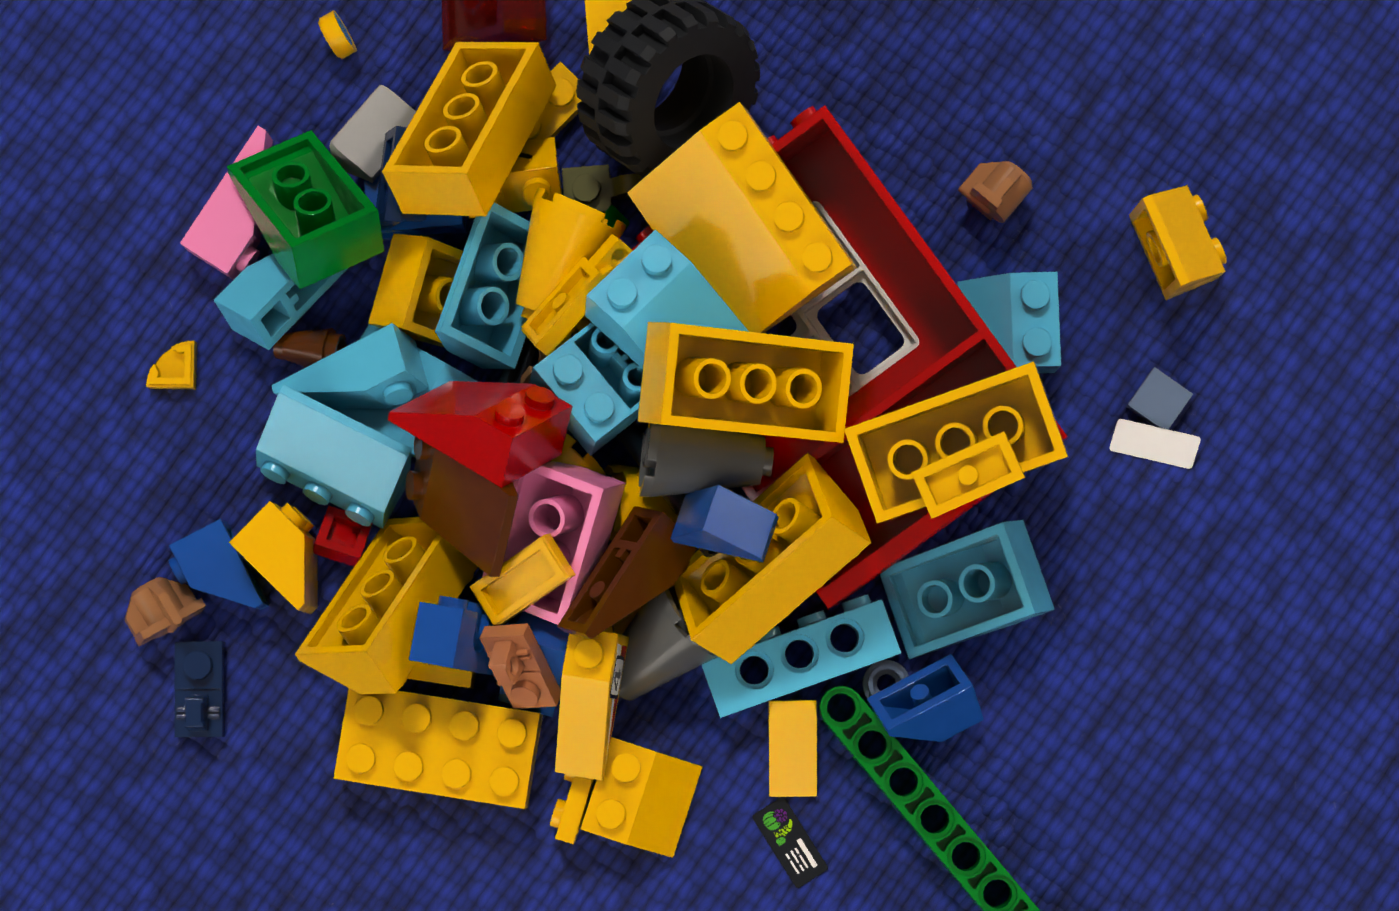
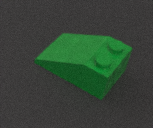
[227,130,385,289]

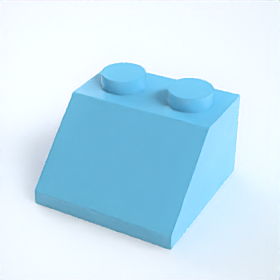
[957,272,1061,373]

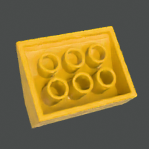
[627,102,857,333]

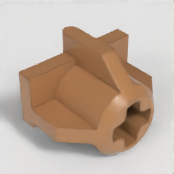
[958,161,1033,223]
[124,577,206,647]

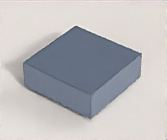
[1125,367,1193,429]

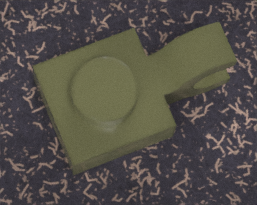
[562,164,643,213]

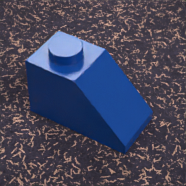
[168,519,270,610]
[867,654,984,742]

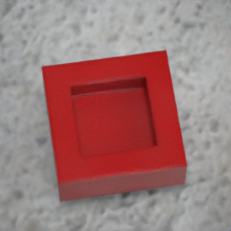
[313,505,373,567]

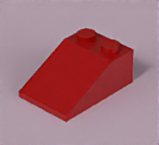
[387,381,573,488]

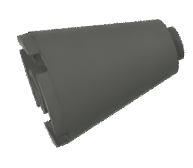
[639,423,774,497]
[618,585,718,701]

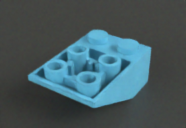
[529,322,643,456]

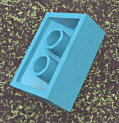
[435,202,530,369]
[256,385,412,529]

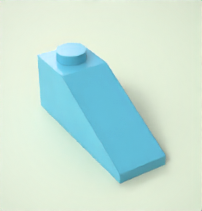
[214,254,348,350]
[271,323,429,410]

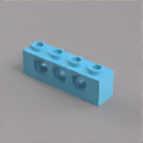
[701,594,901,718]

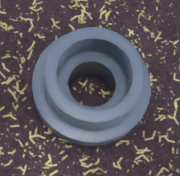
[862,660,909,698]

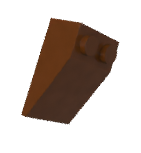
[406,437,519,577]

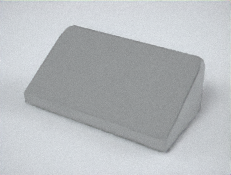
[329,85,416,183]

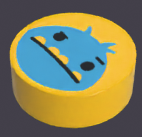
[318,10,357,59]

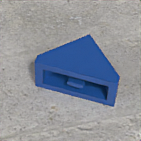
[670,485,779,563]

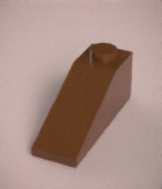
[557,506,697,639]

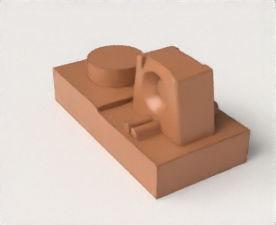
[479,623,561,709]

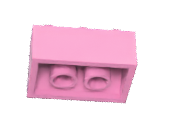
[482,461,626,625]

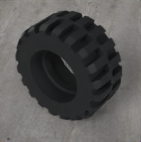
[576,0,760,178]

